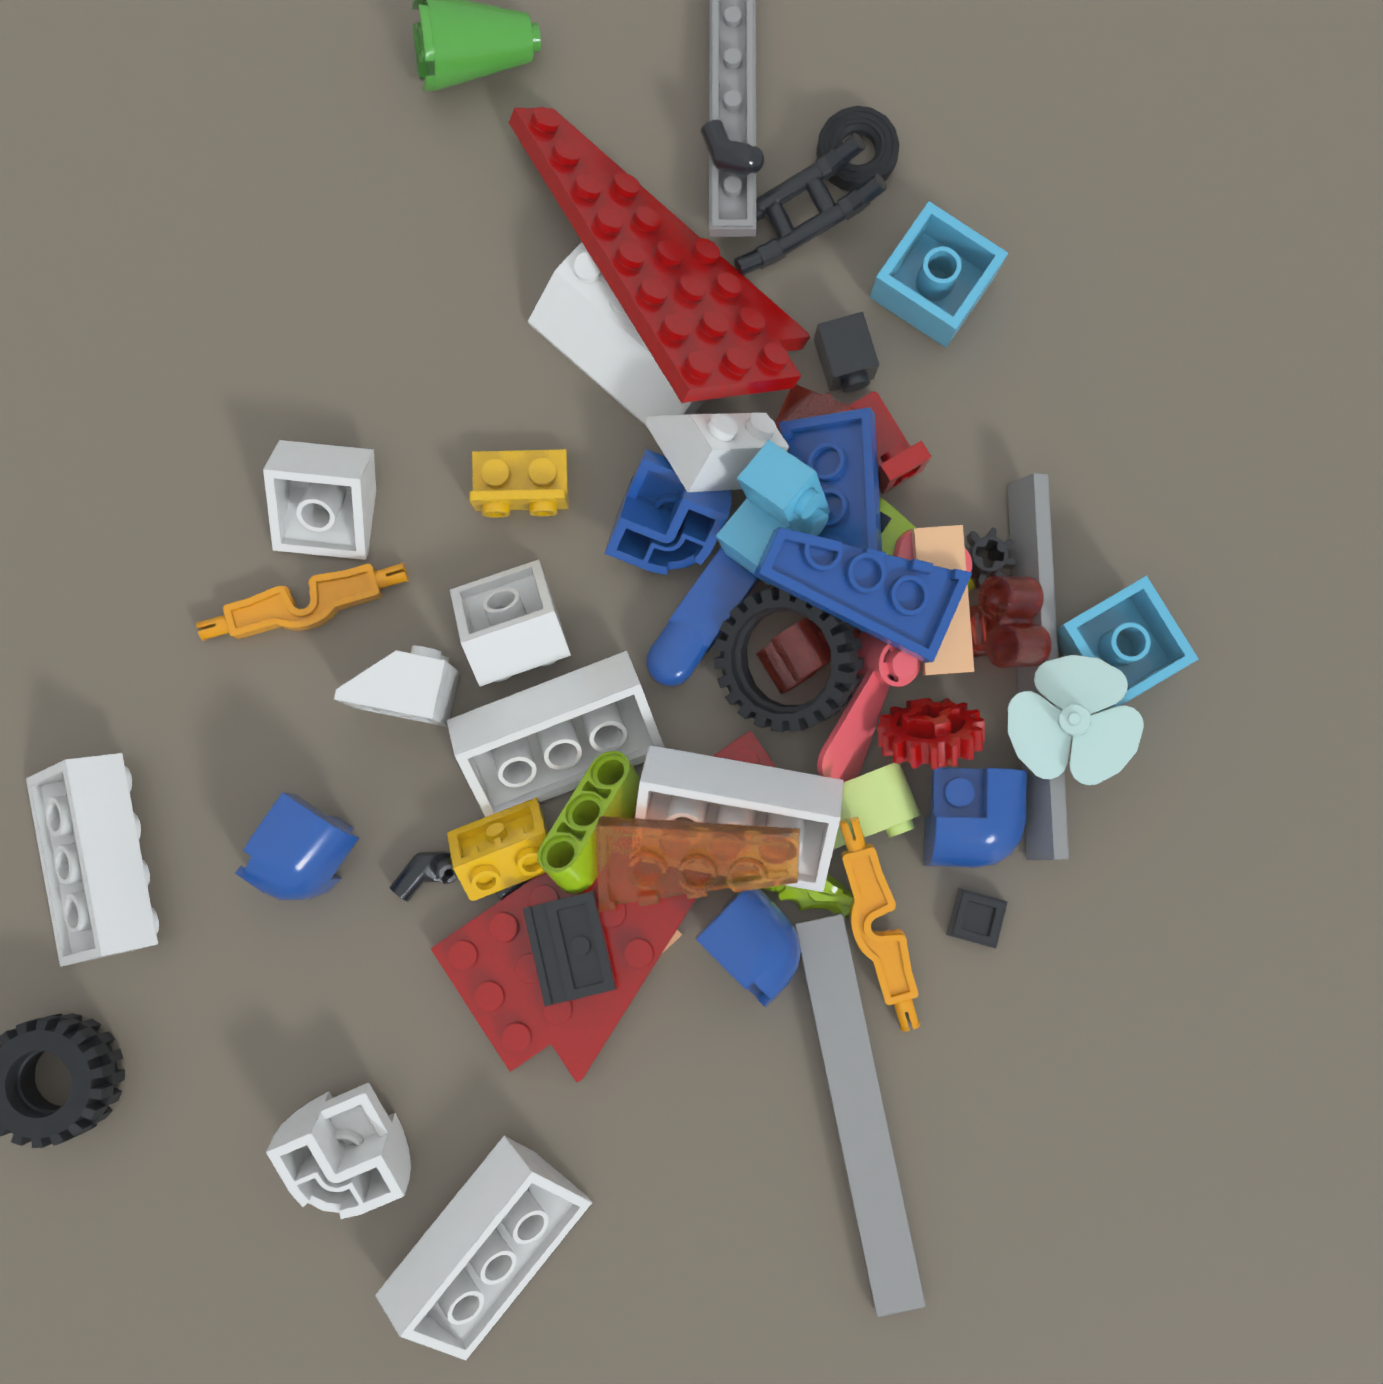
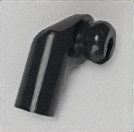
[701,120,764,175]
[389,851,458,902]

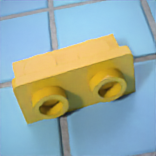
[469,449,569,518]
[447,797,549,901]

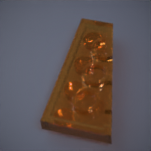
[596,816,800,912]

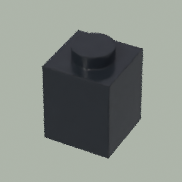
[814,311,879,393]

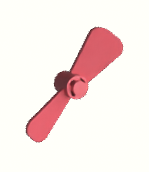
[817,529,972,782]

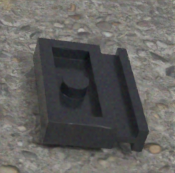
[523,891,617,1007]

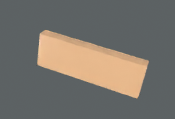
[911,525,974,676]

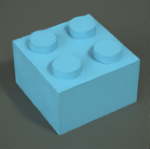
[869,201,1008,348]
[1057,575,1198,712]

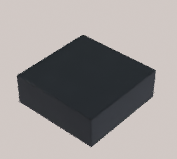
[946,888,1008,948]

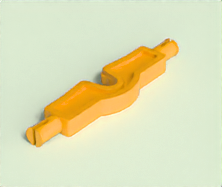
[196,562,409,641]
[839,817,920,1031]

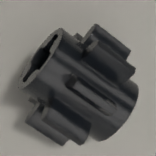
[965,527,1017,589]

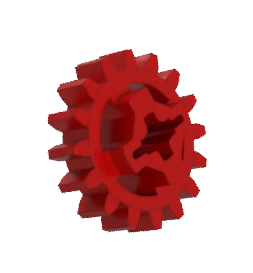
[877,698,985,769]

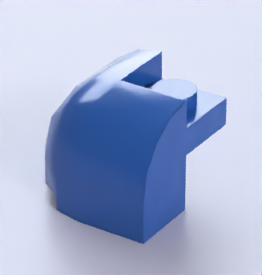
[604,449,732,575]
[924,767,1027,868]
[235,792,359,900]
[696,880,801,1007]

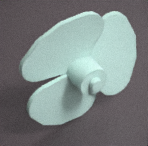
[1008,655,1144,786]

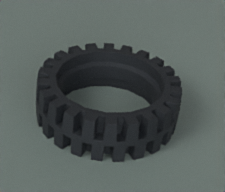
[714,587,863,732]

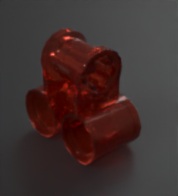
[969,576,1051,668]
[756,618,860,695]

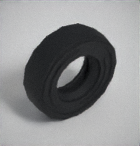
[816,106,900,191]

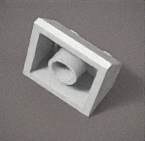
[645,413,789,492]
[263,440,376,560]
[450,559,571,687]
[334,645,460,727]

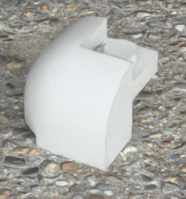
[266,1082,411,1219]

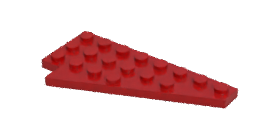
[508,107,811,403]
[430,730,777,1083]

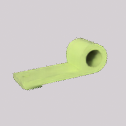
[833,763,921,849]

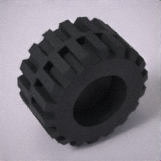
[0,1013,125,1148]

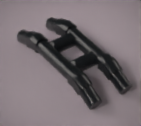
[734,133,887,275]

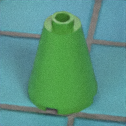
[412,0,541,92]

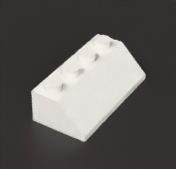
[528,242,706,427]
[446,651,664,817]
[630,745,844,892]
[26,753,159,967]
[375,1136,592,1360]

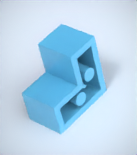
[716,440,830,586]

